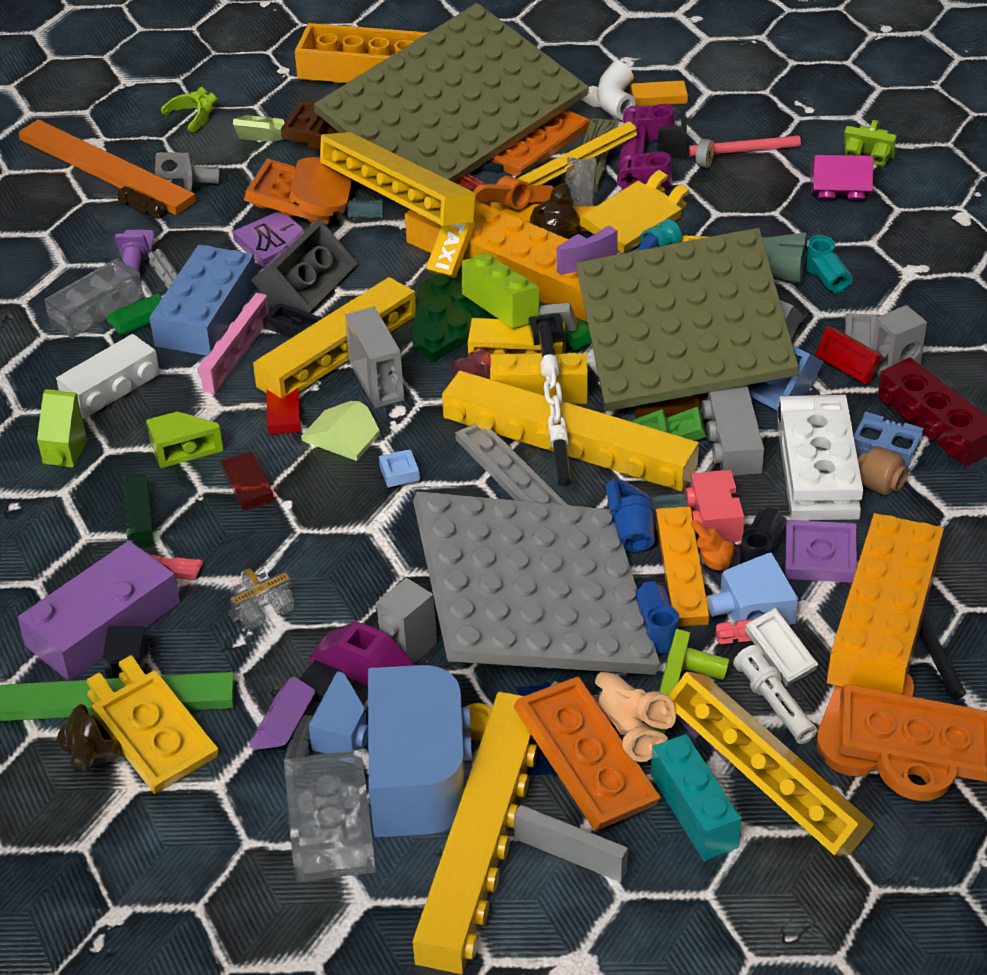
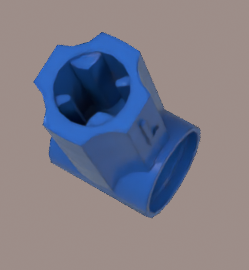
[635,581,679,654]

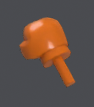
[691,519,735,571]

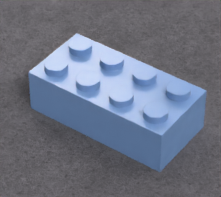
[149,245,257,356]

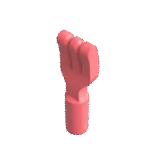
[148,554,203,580]

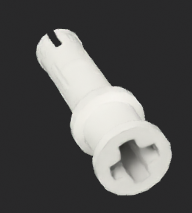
[733,645,817,744]

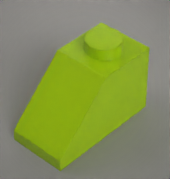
[37,389,87,468]
[146,411,223,468]

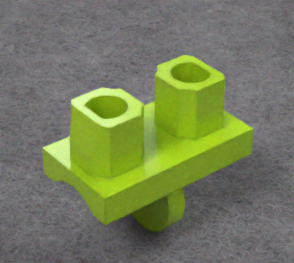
[844,120,897,167]

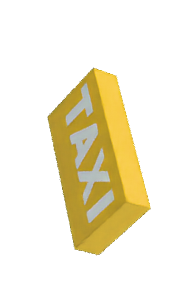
[426,221,476,279]

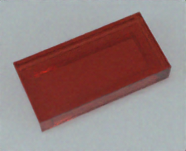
[221,451,274,511]

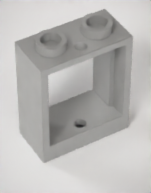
[345,306,404,408]

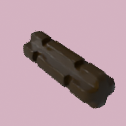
[117,186,166,219]

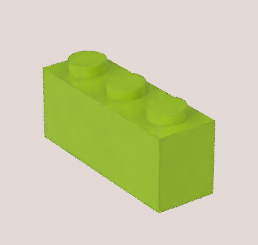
[462,253,539,328]

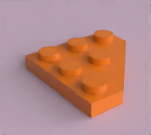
[244,158,334,225]

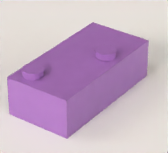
[17,541,180,681]

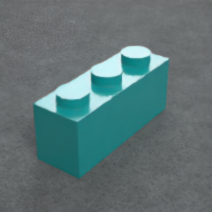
[651,734,741,861]

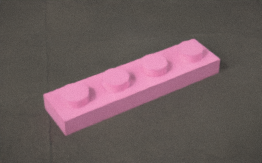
[199,293,269,394]

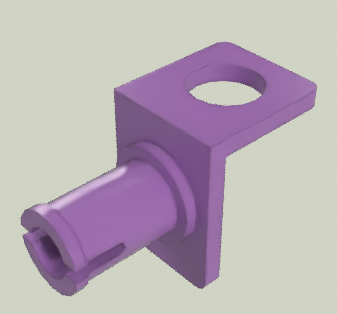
[115,230,154,279]

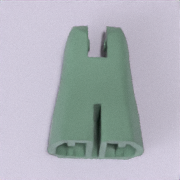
[762,232,808,284]

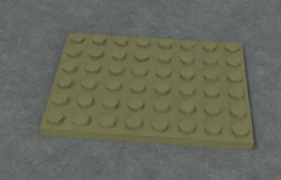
[314,3,589,183]

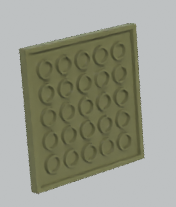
[576,228,799,411]

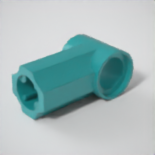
[805,235,853,294]

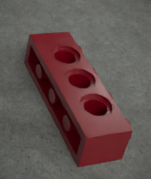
[877,357,987,467]

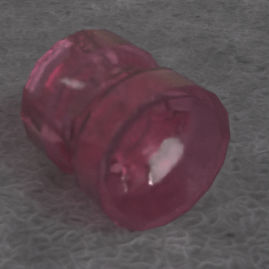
[451,348,491,379]

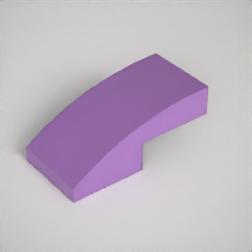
[557,226,618,274]

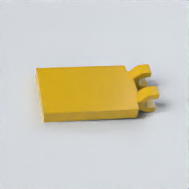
[580,170,690,254]
[87,655,218,794]

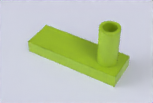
[650,629,729,734]

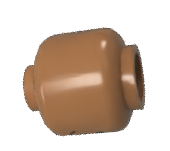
[858,446,909,496]

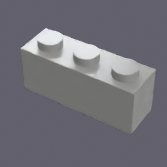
[702,385,764,476]

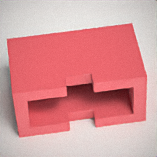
[685,470,744,542]

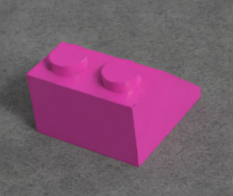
[810,155,873,200]

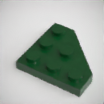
[412,274,498,363]

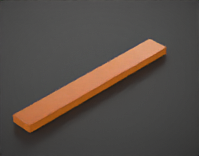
[18,119,196,216]

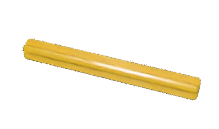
[517,122,637,185]

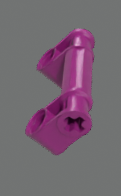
[617,104,675,189]

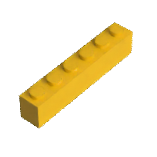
[253,277,416,398]
[668,672,874,855]

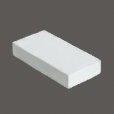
[744,608,818,687]

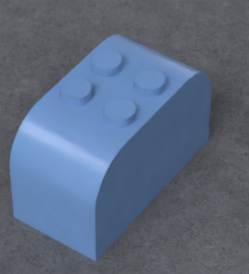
[368,665,472,837]

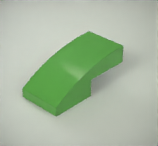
[633,407,706,441]

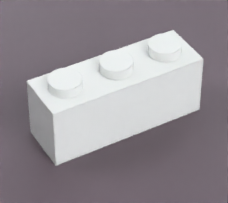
[56,334,160,419]

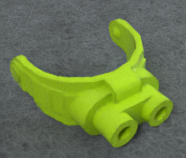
[161,87,218,133]

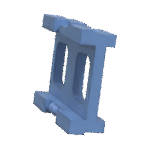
[853,412,924,468]

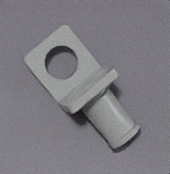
[155,152,219,191]

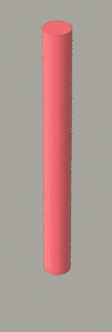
[688,136,801,157]

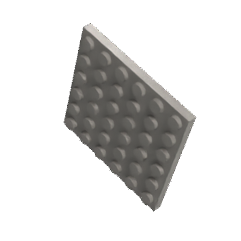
[413,491,660,675]

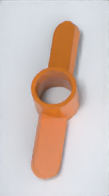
[473,176,554,210]

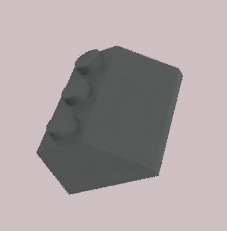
[251,218,358,313]

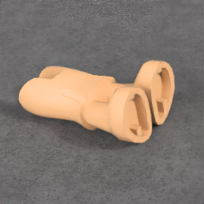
[592,672,676,762]

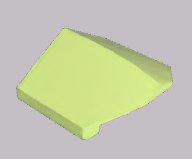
[233,115,285,141]
[301,401,380,461]

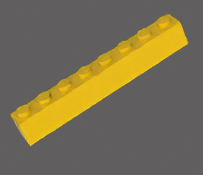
[320,132,476,226]
[442,370,699,491]
[413,692,539,975]

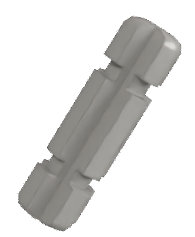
[148,249,179,289]

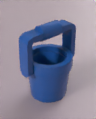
[605,477,656,552]

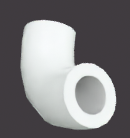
[597,60,636,121]

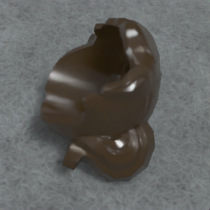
[530,183,580,239]
[57,704,121,773]

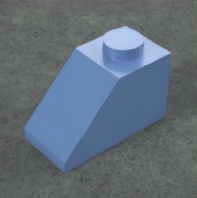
[309,671,368,761]

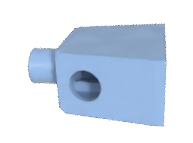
[706,553,798,625]

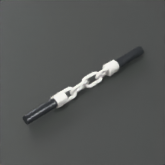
[538,321,571,487]

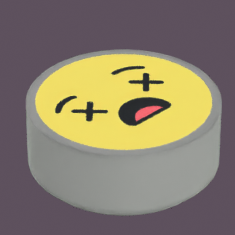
[696,139,715,168]

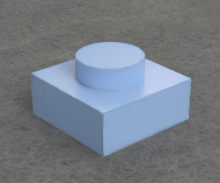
[379,449,420,487]

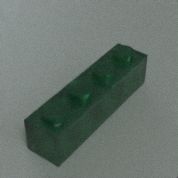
[122,473,155,548]

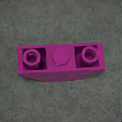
[309,621,416,686]

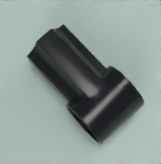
[740,507,787,564]

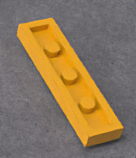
[656,507,709,627]

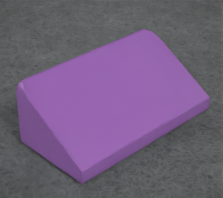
[249,676,315,750]

